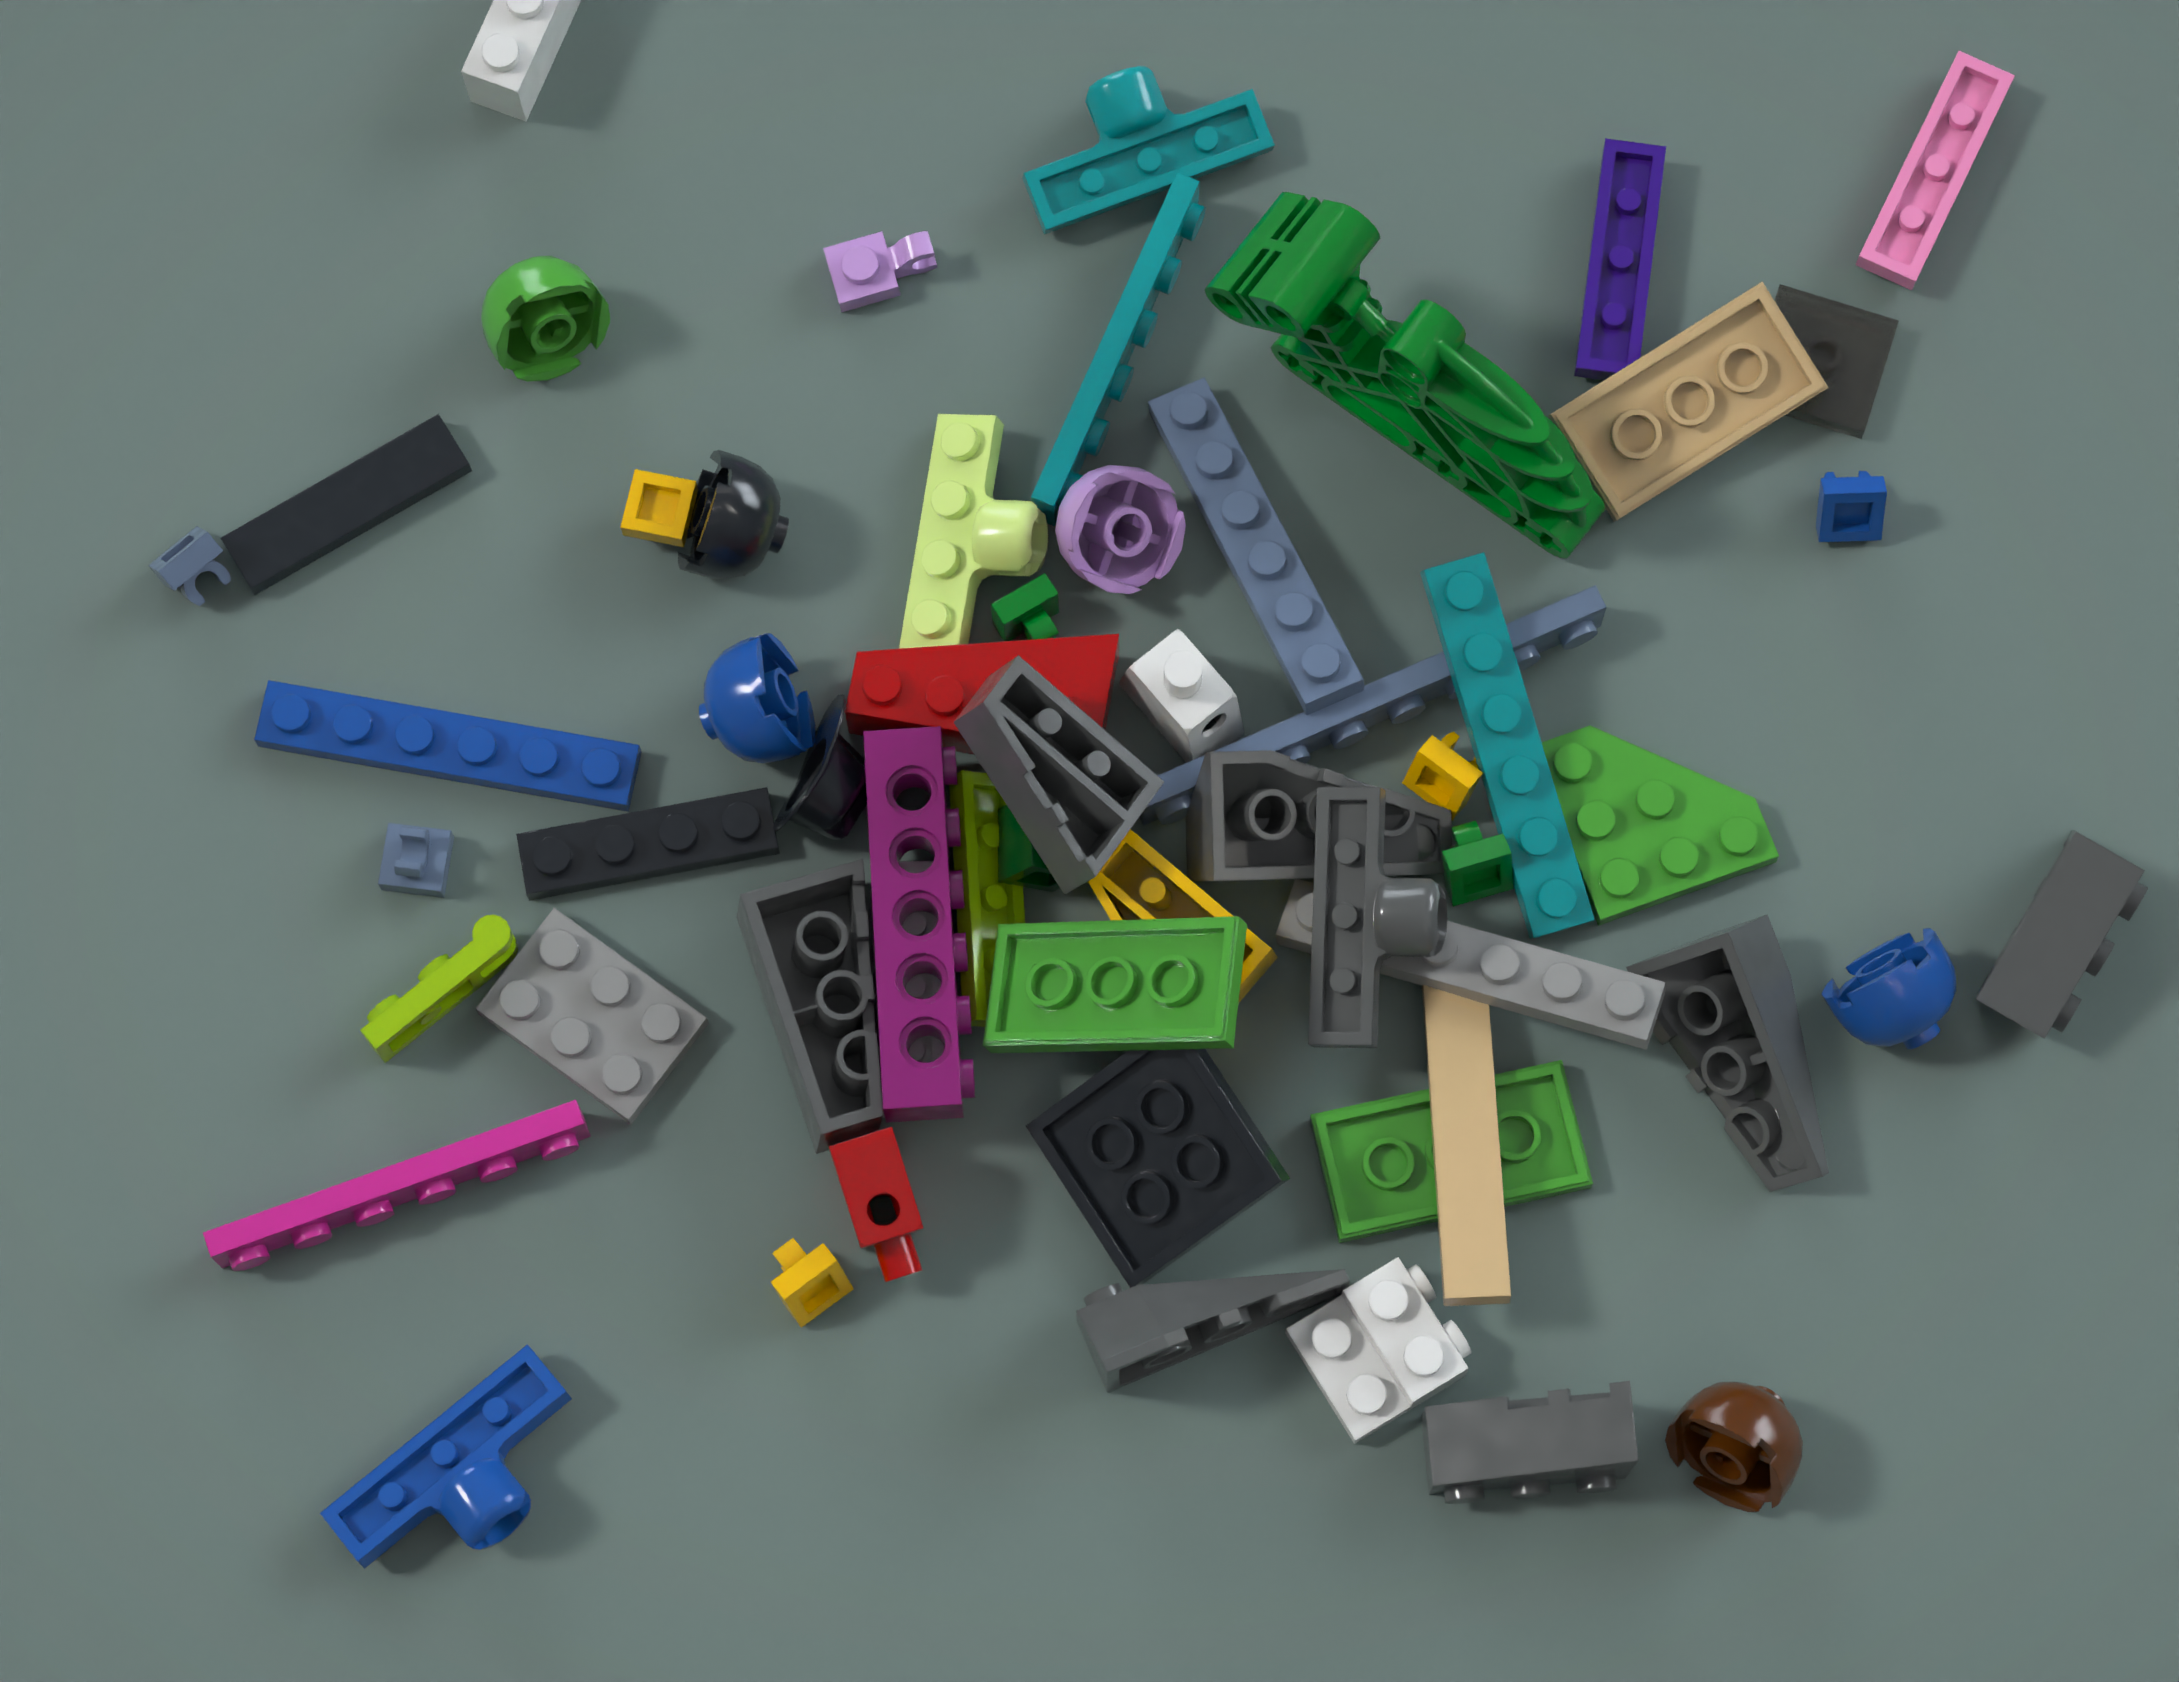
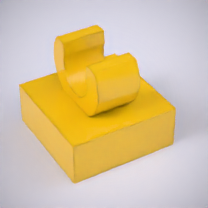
[620,469,698,547]
[1402,732,1483,821]
[771,1238,854,1328]

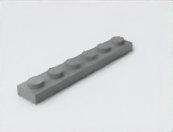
[1275,879,1666,1050]

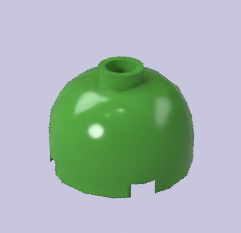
[481,256,610,382]

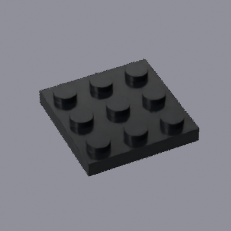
[1026,1049,1290,1288]

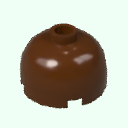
[1665,1382,1803,1512]

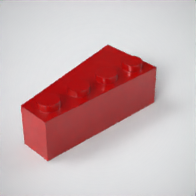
[845,634,1119,754]

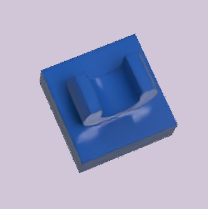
[1816,471,1887,542]

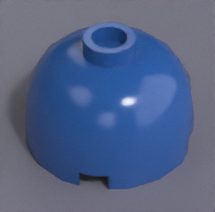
[699,633,816,763]
[1821,928,1956,1049]

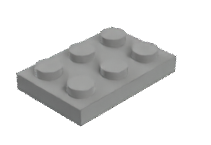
[475,908,709,1125]

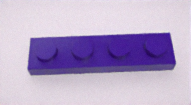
[1574,138,1666,380]

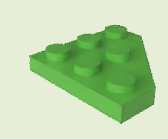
[1542,725,1779,926]

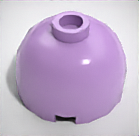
[1055,465,1186,594]

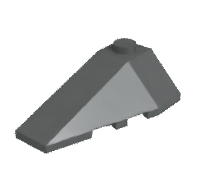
[1626,914,1829,1192]

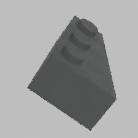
[954,655,1164,895]
[1421,1381,1639,1504]

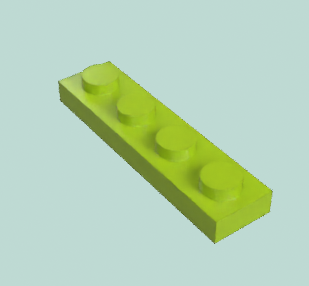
[949,770,1025,1027]

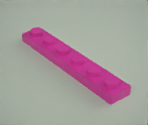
[203,1100,591,1271]

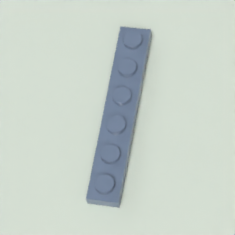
[1148,377,1364,715]

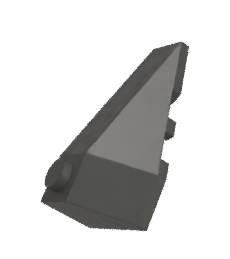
[1185,750,1452,881]
[1076,1269,1350,1393]

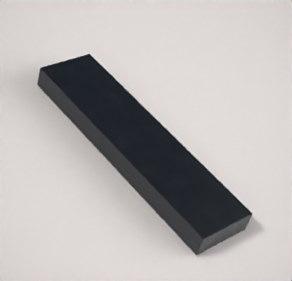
[221,414,472,595]

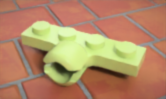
[899,414,1048,649]

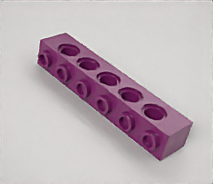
[863,726,975,1123]

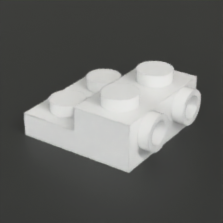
[1285,1257,1472,1444]

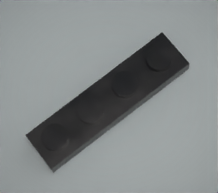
[516,787,780,901]

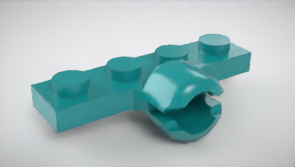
[1022,66,1275,235]

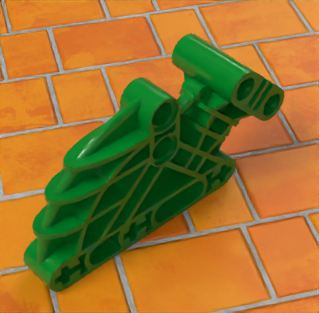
[1205,192,1606,559]

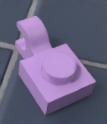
[823,231,937,312]

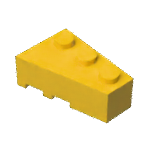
[1088,829,1278,1004]

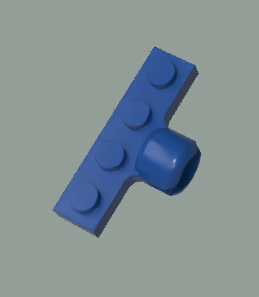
[320,1344,572,1569]

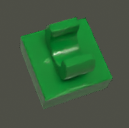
[991,573,1059,641]
[1442,820,1514,907]

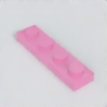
[1856,51,2015,290]

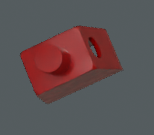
[829,1126,924,1282]

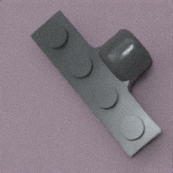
[1308,787,1448,1048]

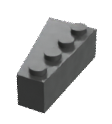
[737,859,883,1154]

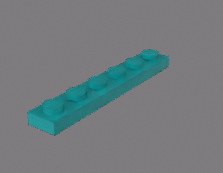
[1031,173,1206,526]
[1420,552,1595,939]

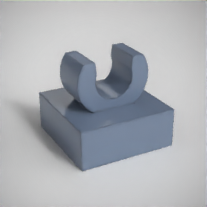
[148,526,231,606]
[378,823,454,898]

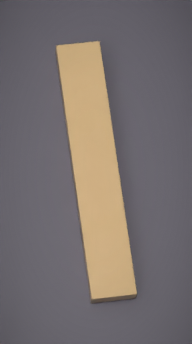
[1422,985,1511,1306]

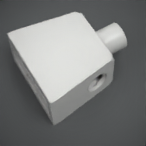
[1119,629,1244,763]

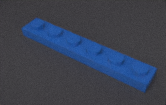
[254,680,642,812]

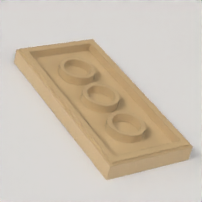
[1548,282,1829,522]

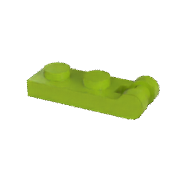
[360,914,518,1063]

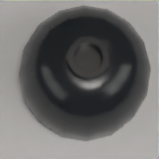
[678,450,789,580]

